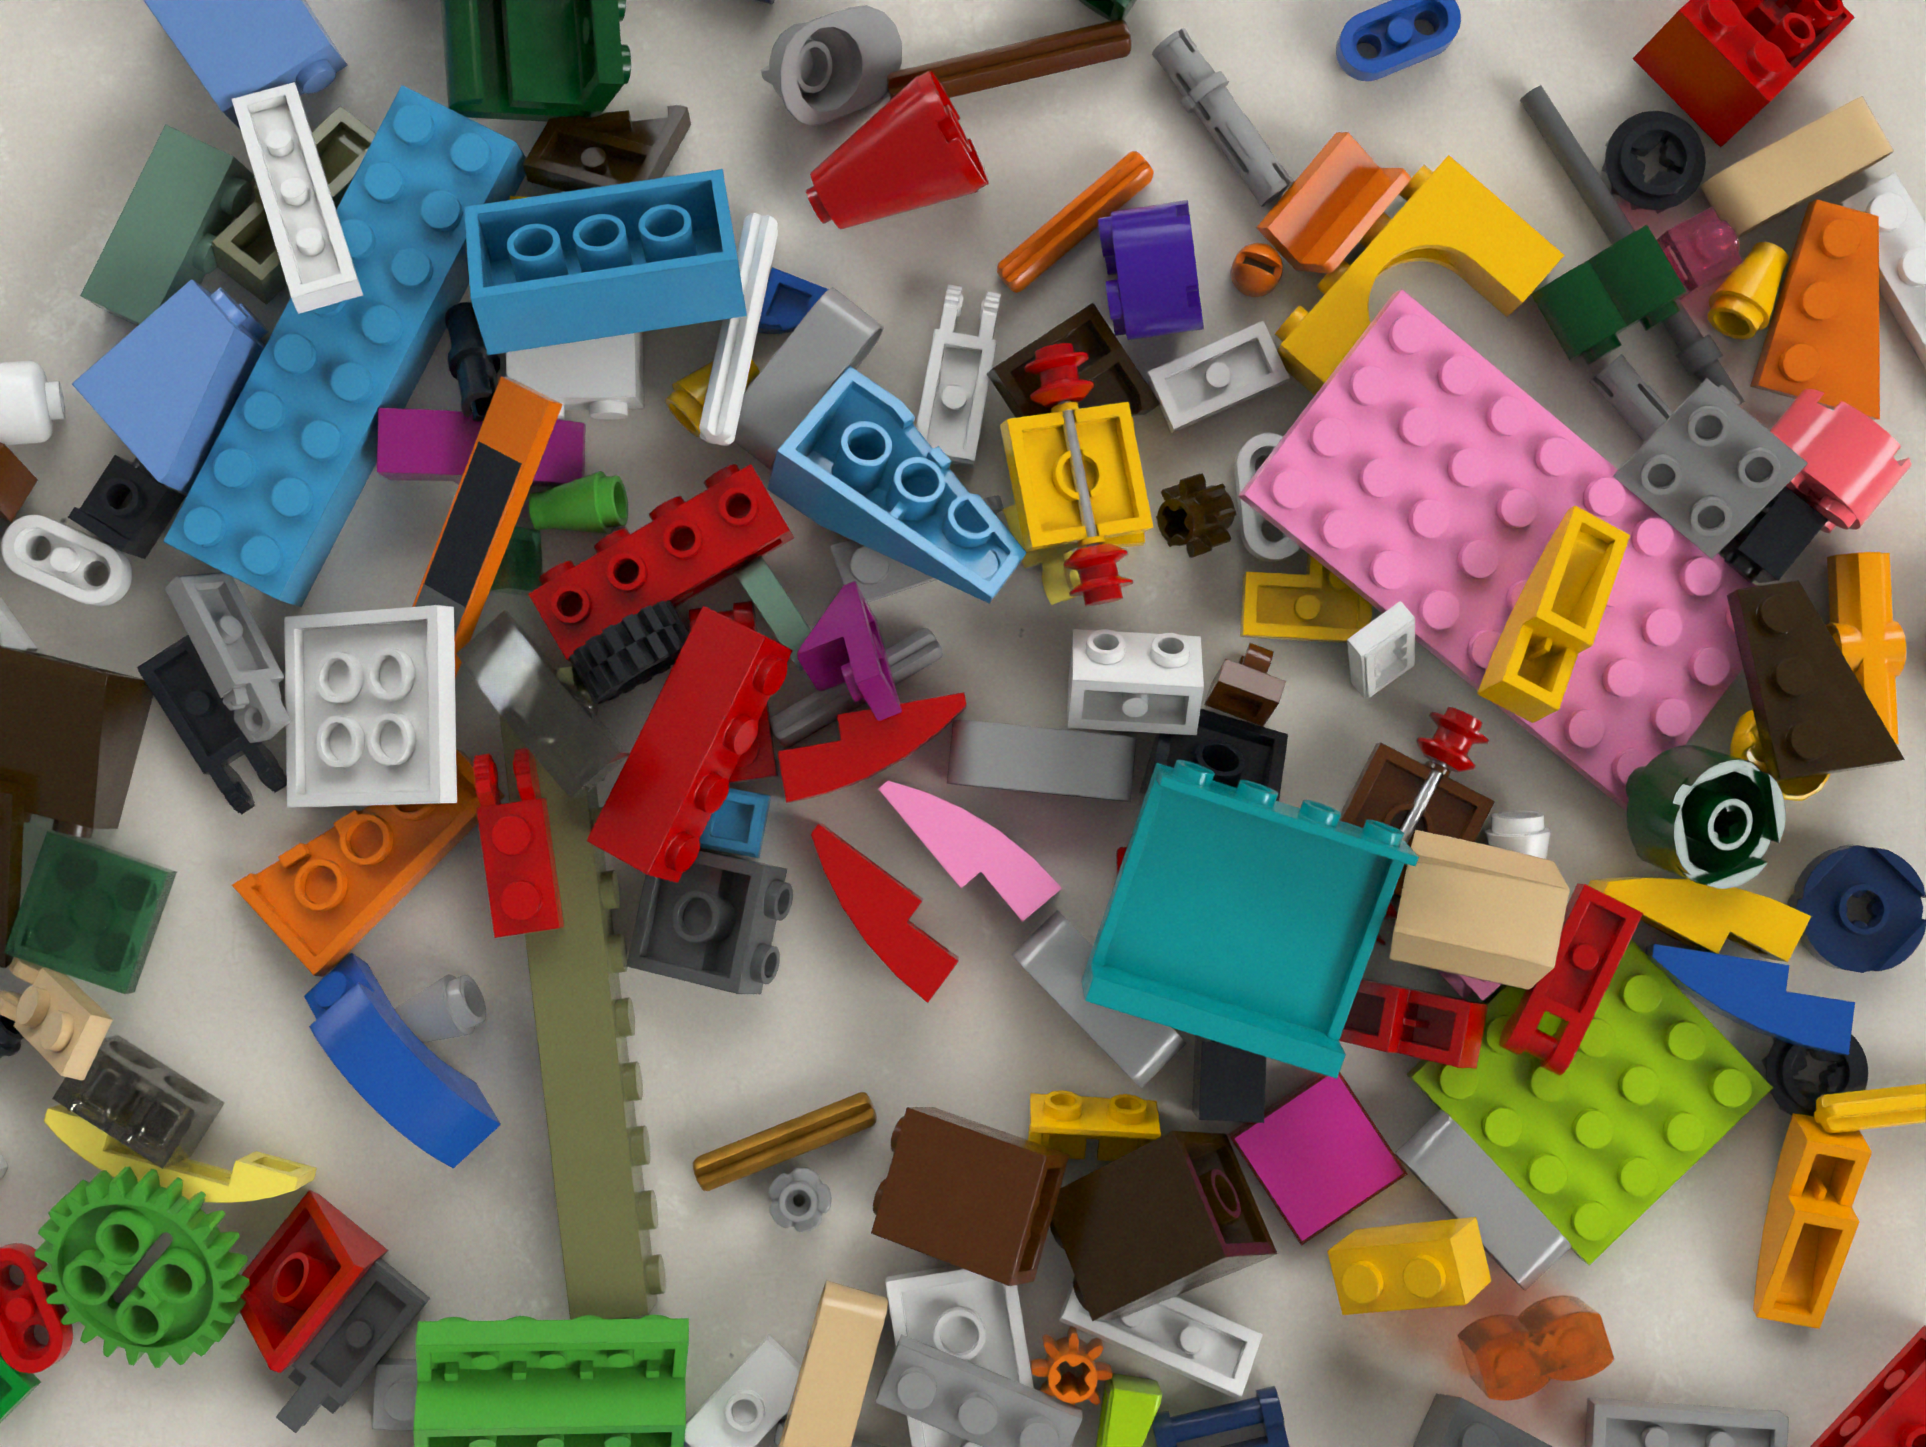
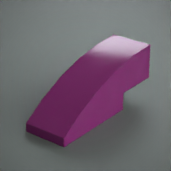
[377,408,586,487]

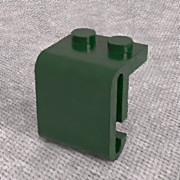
[440,0,631,122]

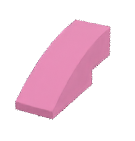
[878,781,1062,922]

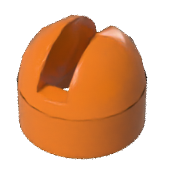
[1231,243,1283,297]

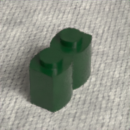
[1531,225,1686,365]

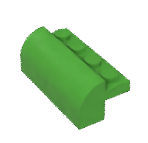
[413,1315,689,1447]

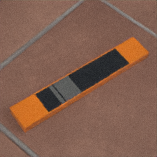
[412,376,563,679]

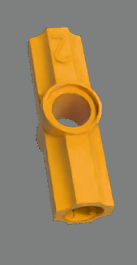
[1826,552,1906,744]

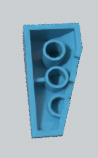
[767,365,1027,604]

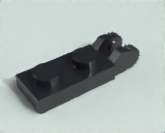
[137,635,287,815]

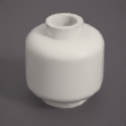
[0,361,65,445]

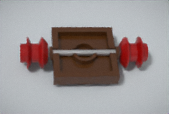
[1339,707,1495,946]

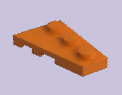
[1750,199,1880,420]

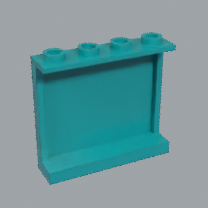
[1081,760,1419,1079]

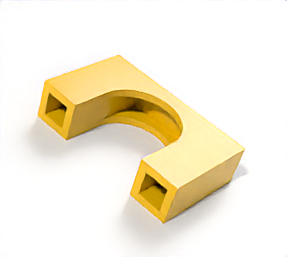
[1275,155,1565,396]

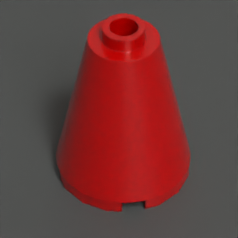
[806,71,989,229]

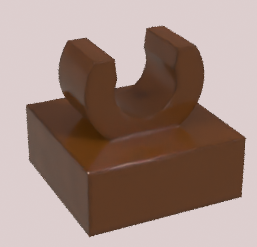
[1204,643,1286,727]

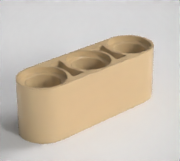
[1700,96,1894,241]
[779,1280,888,1447]

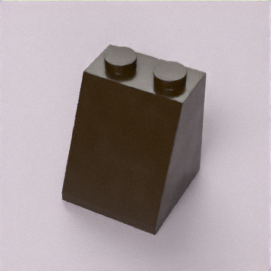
[0,645,153,838]
[1050,1131,1278,1321]

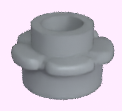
[768,1168,832,1232]

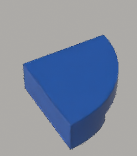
[757,267,829,334]

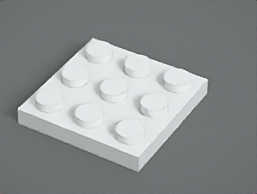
[284,605,457,808]

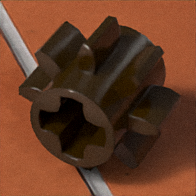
[1156,473,1237,558]

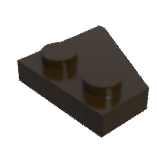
[523,105,691,192]

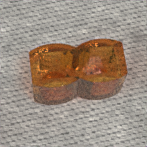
[1457,1295,1614,1401]

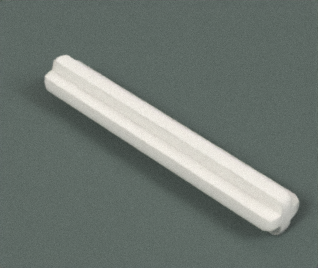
[699,213,778,446]

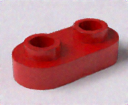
[0,1243,73,1373]

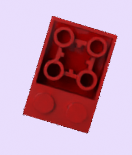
[1632,0,1855,148]

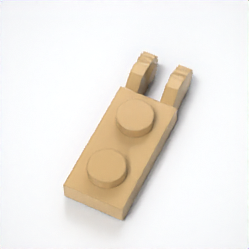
[0,954,113,1080]

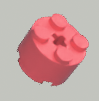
[1770,389,1912,534]

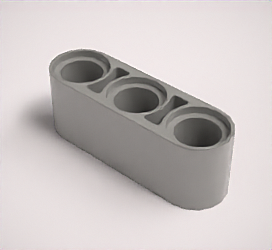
[734,287,884,470]
[947,720,1137,802]
[1012,910,1187,1088]
[1395,1109,1572,1291]

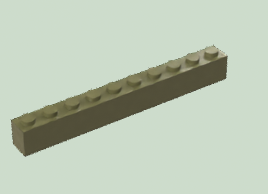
[495,666,666,1320]

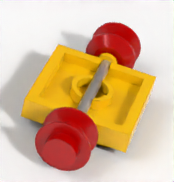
[1000,343,1154,606]

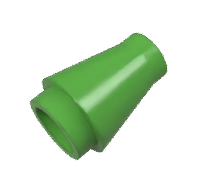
[529,471,628,534]

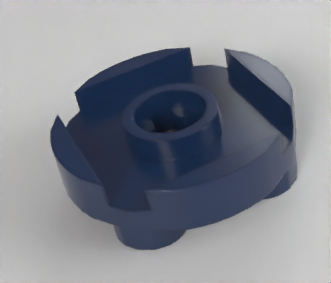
[1787,845,1926,973]

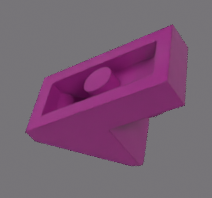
[797,581,902,721]

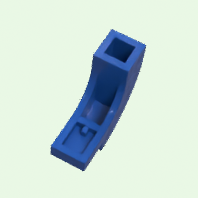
[304,953,501,1169]

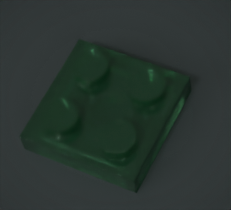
[4,831,177,994]

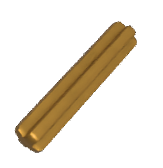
[692,1092,877,1191]

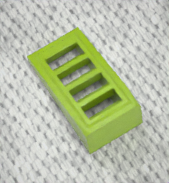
[1095,1373,1163,1447]

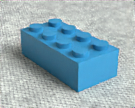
[464,169,747,355]

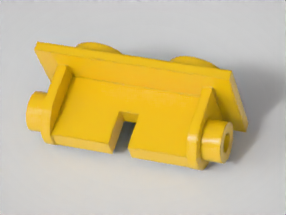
[1028,1090,1161,1161]

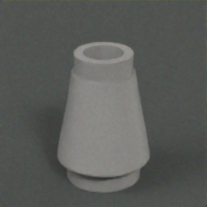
[395,974,486,1043]

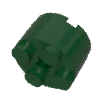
[1626,745,1786,889]

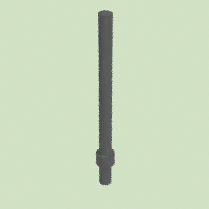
[1520,85,1745,405]

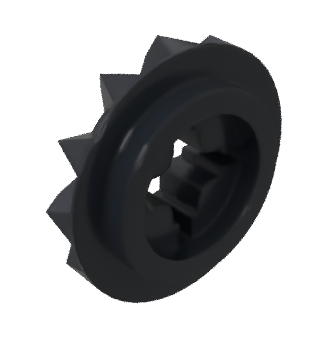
[1601,111,1706,214]
[1761,1034,1868,1117]

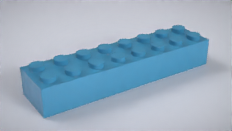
[163,85,526,607]

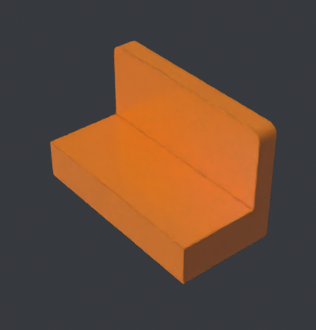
[1256,132,1411,274]

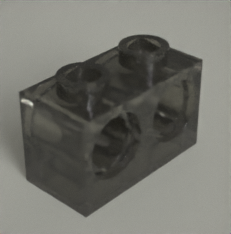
[52,1035,225,1169]

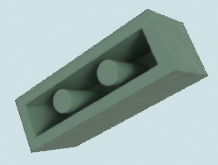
[80,124,254,326]

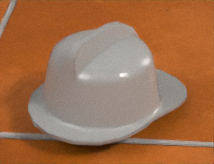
[761,5,902,126]

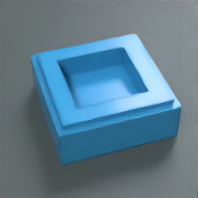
[699,788,771,858]

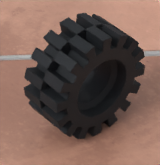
[569,600,689,704]

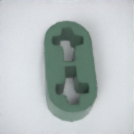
[734,555,811,672]

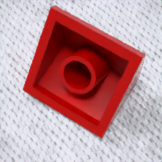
[240,1190,388,1373]

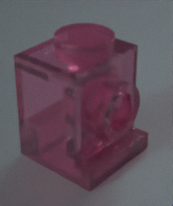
[1656,207,1743,301]

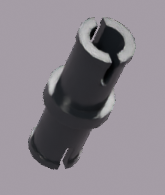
[445,302,500,422]

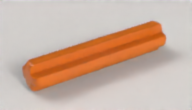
[997,151,1154,293]

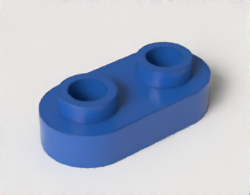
[1336,0,1461,81]

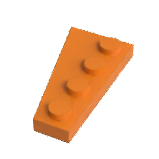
[232,749,505,977]

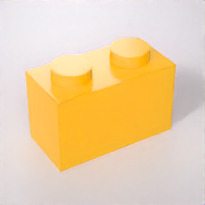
[1327,1217,1491,1315]

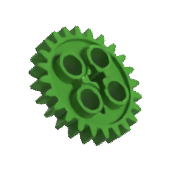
[35,1167,250,1368]

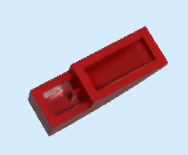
[777,692,966,803]
[811,824,959,1003]
[1339,978,1488,1069]

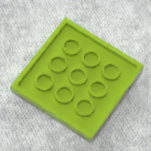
[1406,939,1773,1265]

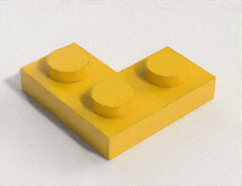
[1240,553,1372,643]

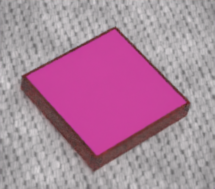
[1227,1072,1408,1246]

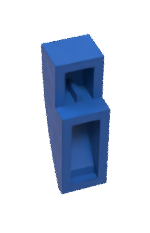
[1645,944,1855,1055]

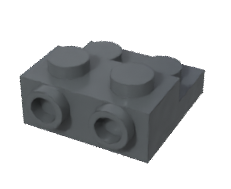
[626,850,793,994]

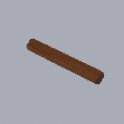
[887,19,1132,100]

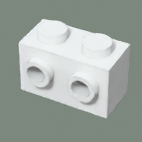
[1068,629,1204,735]

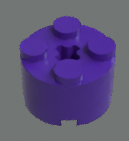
[1098,200,1204,340]

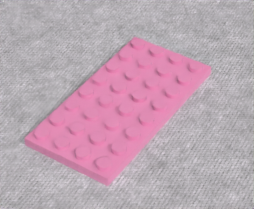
[1238,289,1757,810]

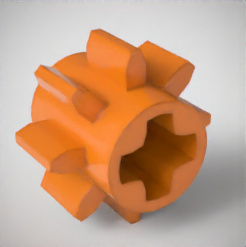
[1031,1326,1113,1405]

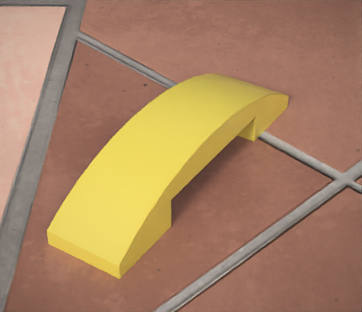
[44,1100,317,1203]

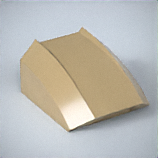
[1389,830,1570,990]

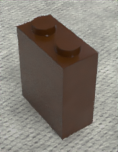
[871,1107,1070,1286]

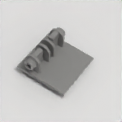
[1613,378,1808,559]

